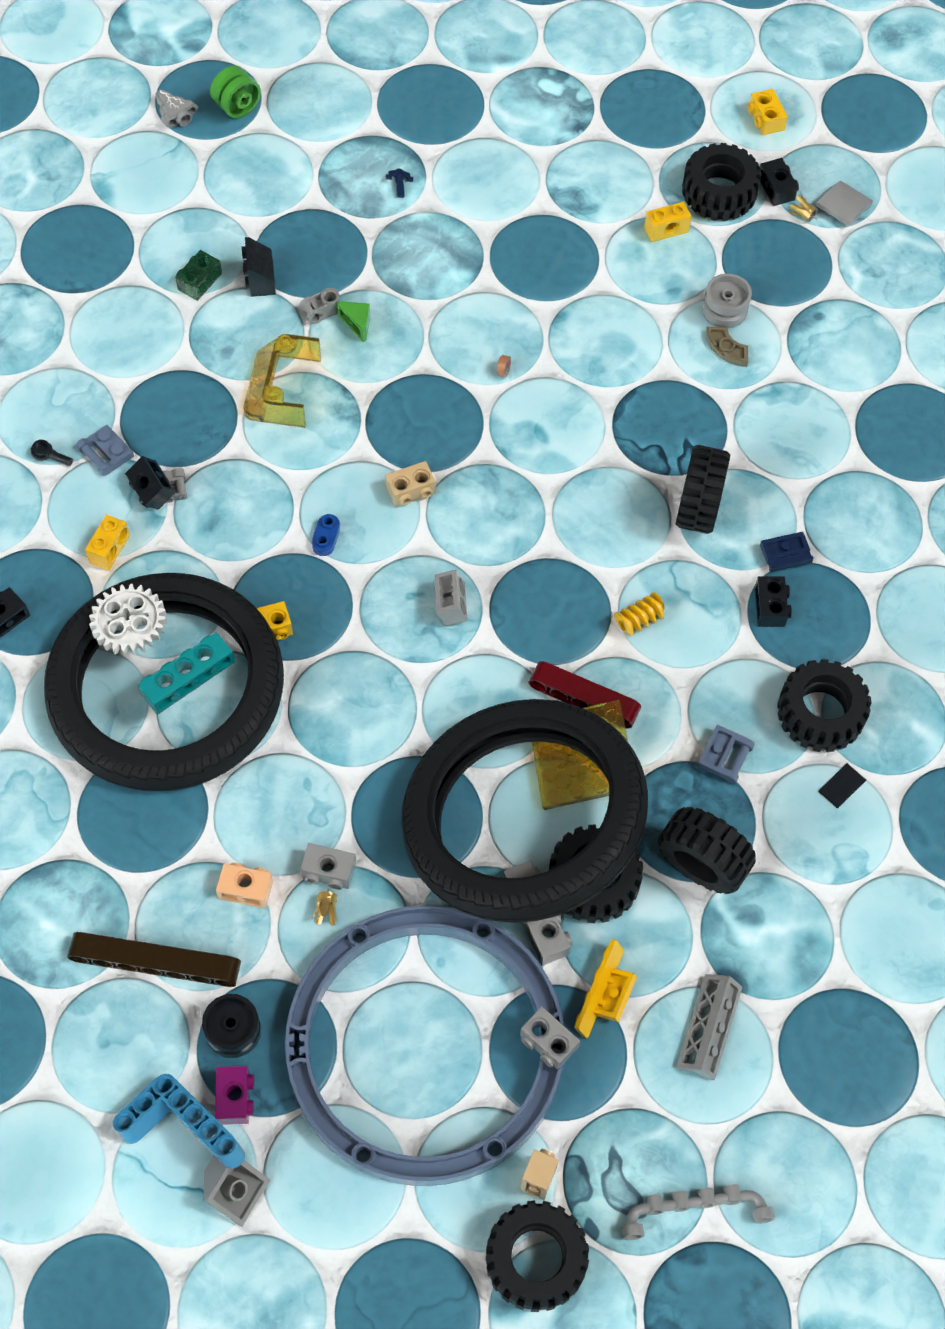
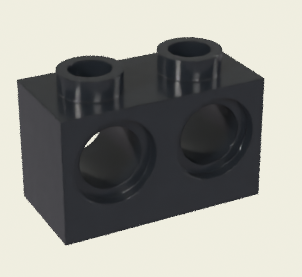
[754,576,792,627]

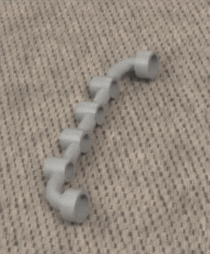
[622,1184,775,1240]

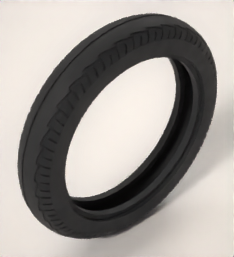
[44,573,284,791]
[401,699,648,923]

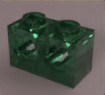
[175,250,222,301]

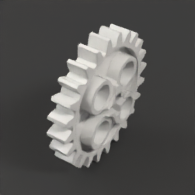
[89,584,167,656]

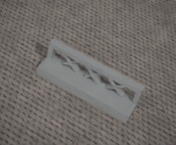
[677,974,742,1080]

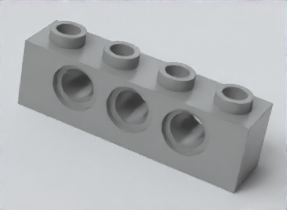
[503,861,572,966]

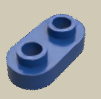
[312,514,340,556]

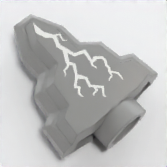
[155,89,198,128]

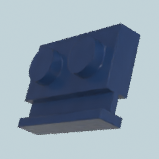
[760,531,814,572]

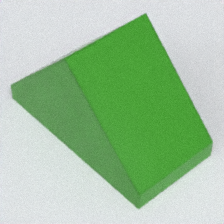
[337,301,370,342]

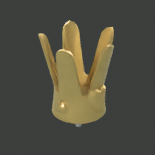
[789,195,818,222]
[311,888,337,926]

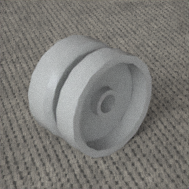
[702,273,752,328]

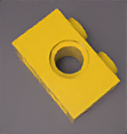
[644,202,692,243]

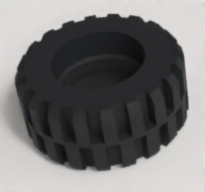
[682,143,761,221]
[675,445,731,534]
[777,659,872,752]
[658,807,756,894]
[548,824,643,923]
[485,1200,589,1312]

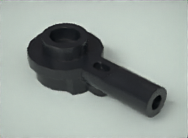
[31,439,73,466]

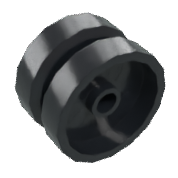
[202,994,261,1058]

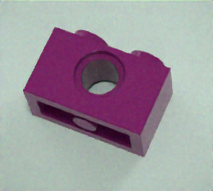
[215,1066,254,1125]

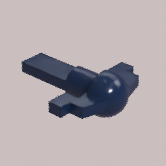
[385,168,413,198]

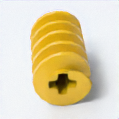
[614,592,665,637]

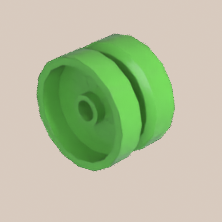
[210,65,261,118]

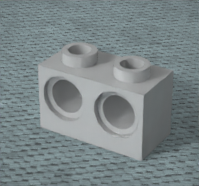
[435,569,467,626]
[520,1007,580,1070]

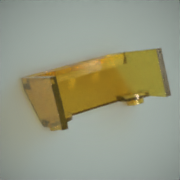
[243,334,321,428]

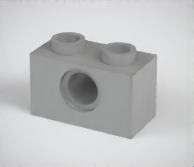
[300,843,356,890]

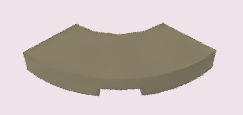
[706,326,748,367]

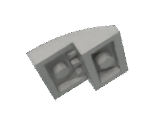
[816,181,873,226]

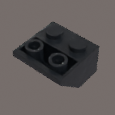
[241,237,276,297]

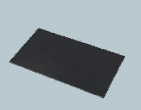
[818,763,866,809]

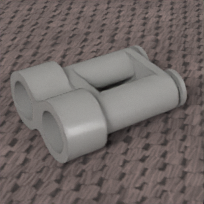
[163,468,187,503]

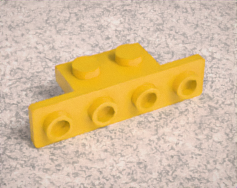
[575,939,637,1038]

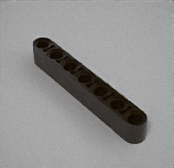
[67,932,241,987]

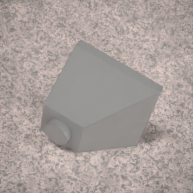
[204,1151,270,1227]

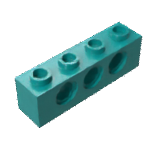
[137,632,235,715]

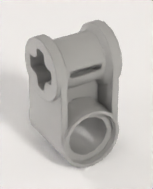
[300,288,340,324]

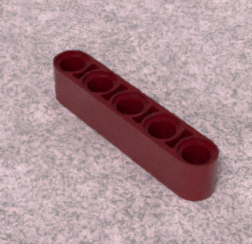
[528,661,642,728]

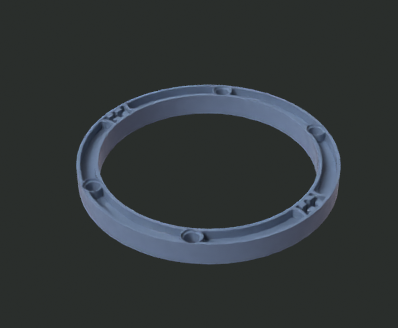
[285,906,565,1186]

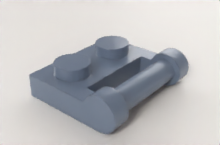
[76,425,134,476]
[697,725,755,784]

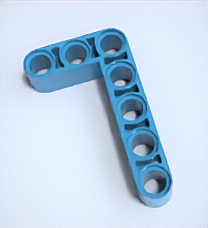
[113,1073,245,1169]

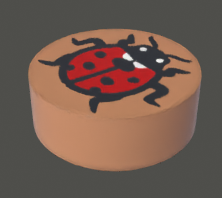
[497,355,511,377]

